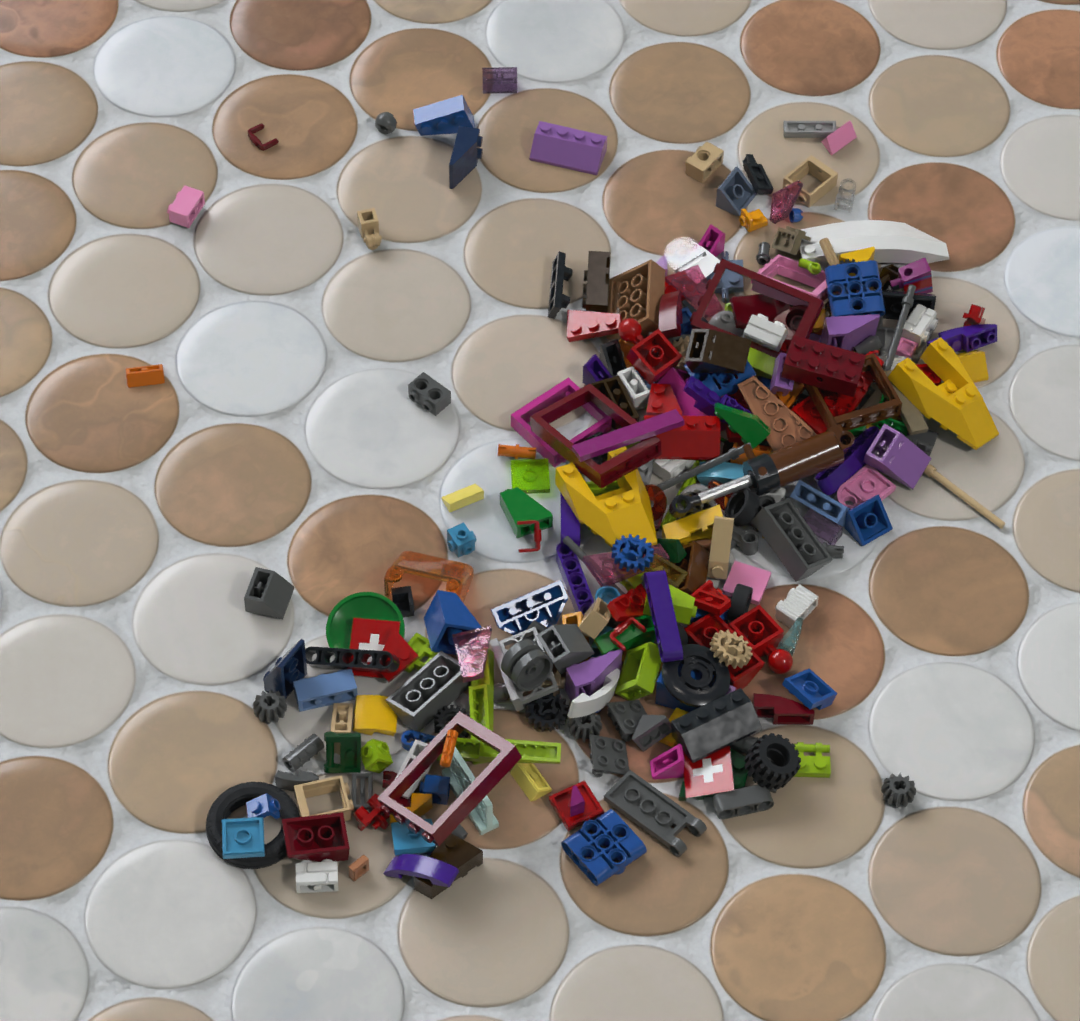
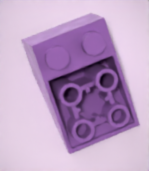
[820,314,880,351]
[863,424,932,490]
[565,649,622,702]

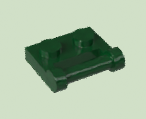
[324,732,361,773]

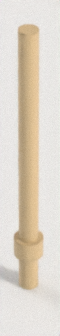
[923,464,1005,529]

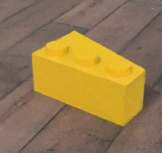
[661,505,723,546]

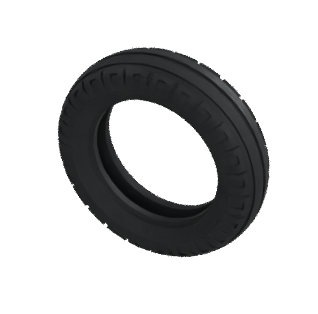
[206,782,300,869]

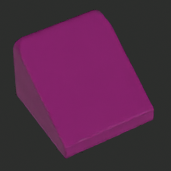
[570,785,585,817]

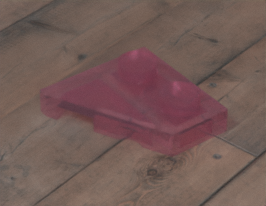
[770,180,803,224]

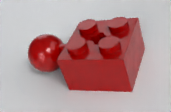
[618,318,682,385]
[728,605,793,674]

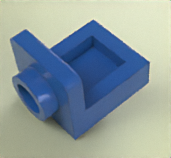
[246,793,280,819]

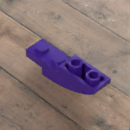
[927,324,997,352]
[683,376,752,424]

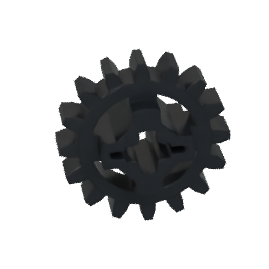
[526,693,569,732]

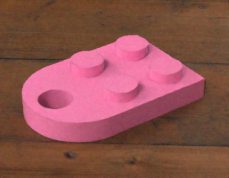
[836,464,896,509]

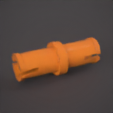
[498,444,536,460]

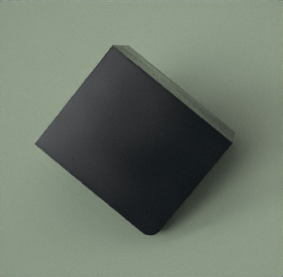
[391,586,414,617]

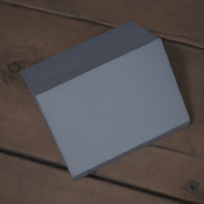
[716,167,757,217]

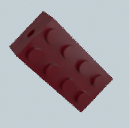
[781,335,866,397]

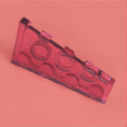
[583,544,670,587]

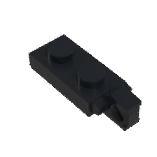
[742,154,773,194]

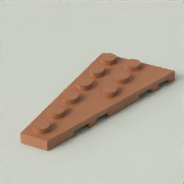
[737,376,817,452]

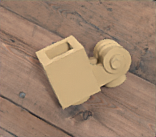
[357,208,382,250]

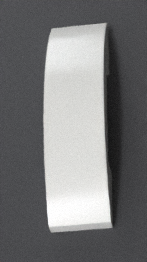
[567,668,620,718]

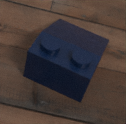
[449,126,483,189]
[263,639,307,699]

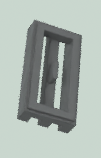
[352,773,373,812]

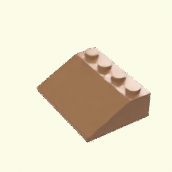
[606,259,665,340]

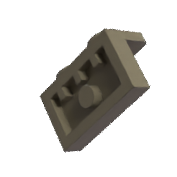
[772,226,811,255]

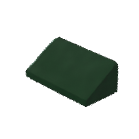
[652,538,687,563]

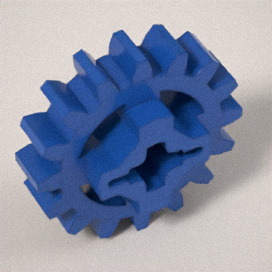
[611,534,654,573]

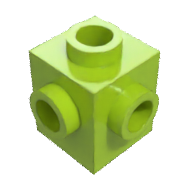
[361,739,393,774]

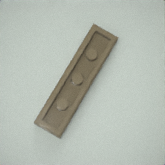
[884,370,929,435]

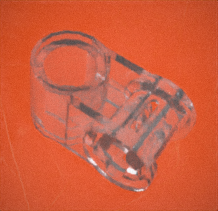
[834,179,856,213]

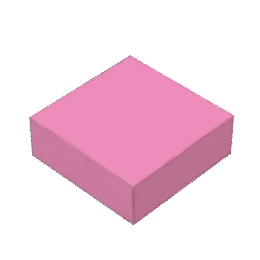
[896,337,919,358]

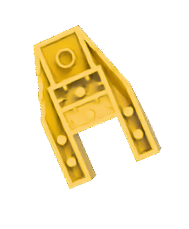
[888,337,999,450]
[555,446,657,553]

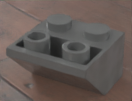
[244,567,294,620]
[536,624,595,674]

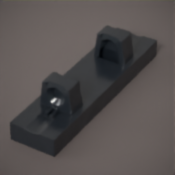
[548,251,573,319]

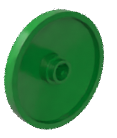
[326,592,405,656]

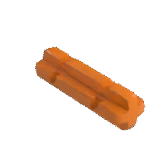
[440,729,458,768]

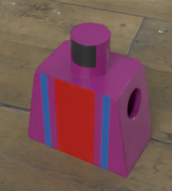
[889,258,933,293]

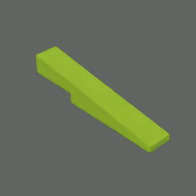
[469,648,494,765]
[437,738,561,764]

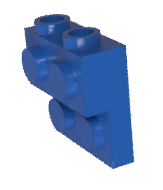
[782,668,837,710]

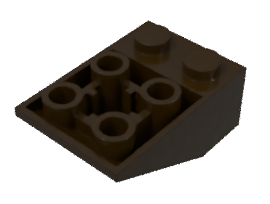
[685,329,751,373]

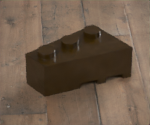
[582,251,611,313]
[584,375,639,430]
[414,833,483,899]

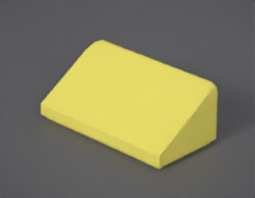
[441,484,484,512]
[510,763,552,801]

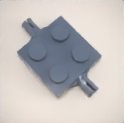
[707,251,744,303]

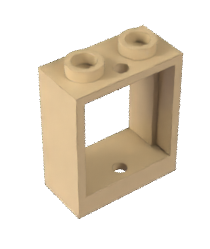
[782,155,838,208]
[294,775,354,821]

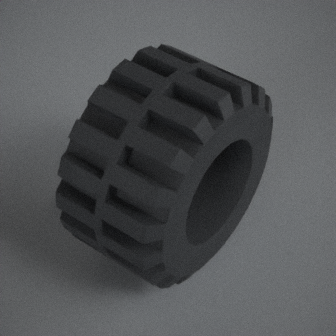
[744,733,801,790]

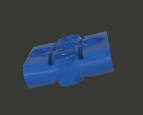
[825,260,885,317]
[684,360,757,397]
[561,809,647,886]

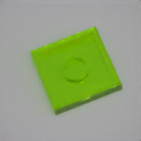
[510,459,550,494]

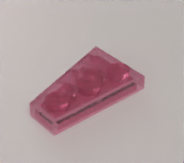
[665,265,723,318]
[452,625,492,683]

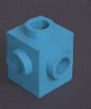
[447,522,477,558]

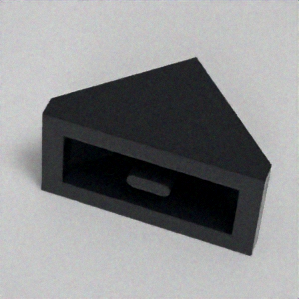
[599,339,627,377]

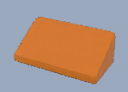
[126,364,165,388]

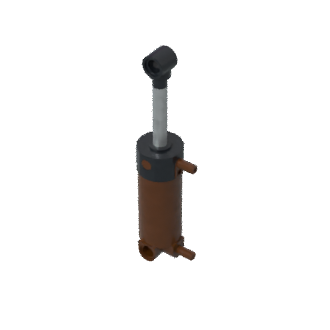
[669,413,855,519]

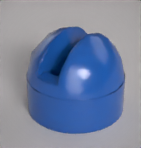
[789,208,803,223]

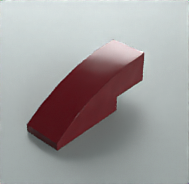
[659,291,683,339]
[752,693,815,725]

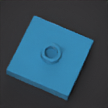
[222,817,265,859]
[391,819,436,856]

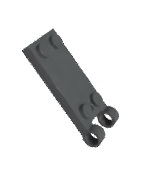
[604,770,707,857]

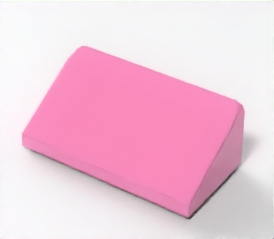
[821,120,857,156]

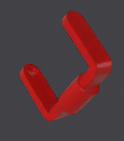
[517,520,542,553]
[610,617,647,651]

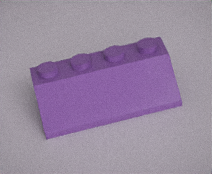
[529,121,607,175]

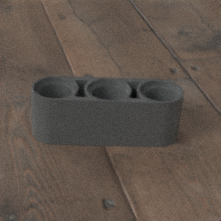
[712,784,774,819]

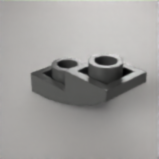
[275,770,319,791]

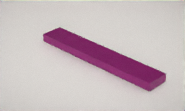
[572,409,685,462]

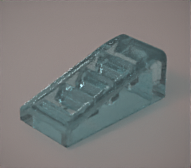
[778,617,803,657]

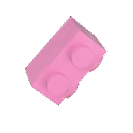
[167,185,205,228]

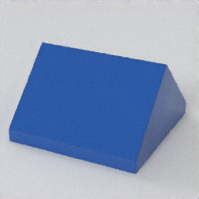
[844,495,893,546]

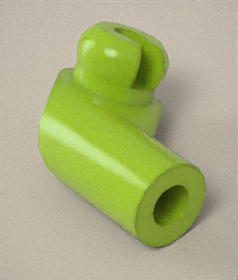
[798,258,821,275]

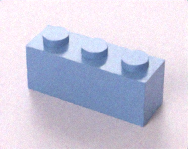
[790,480,851,527]
[293,669,358,712]

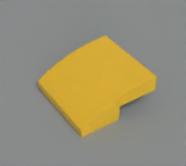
[353,695,397,736]

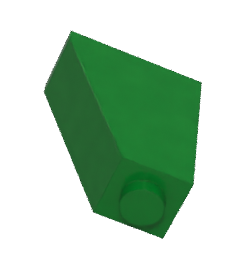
[500,487,553,538]

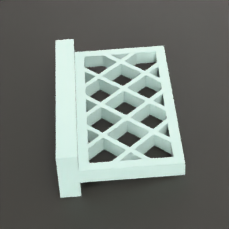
[442,747,499,835]

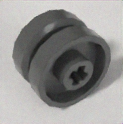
[501,639,553,691]

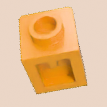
[739,208,768,232]

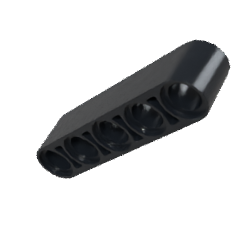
[305,647,400,673]

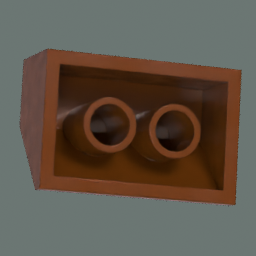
[664,541,710,595]

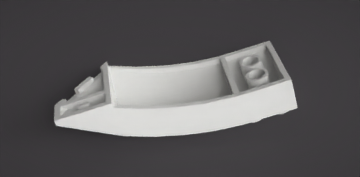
[800,220,949,270]

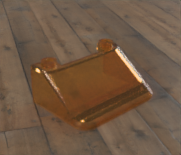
[384,551,474,603]

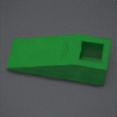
[714,403,771,449]
[594,615,656,655]

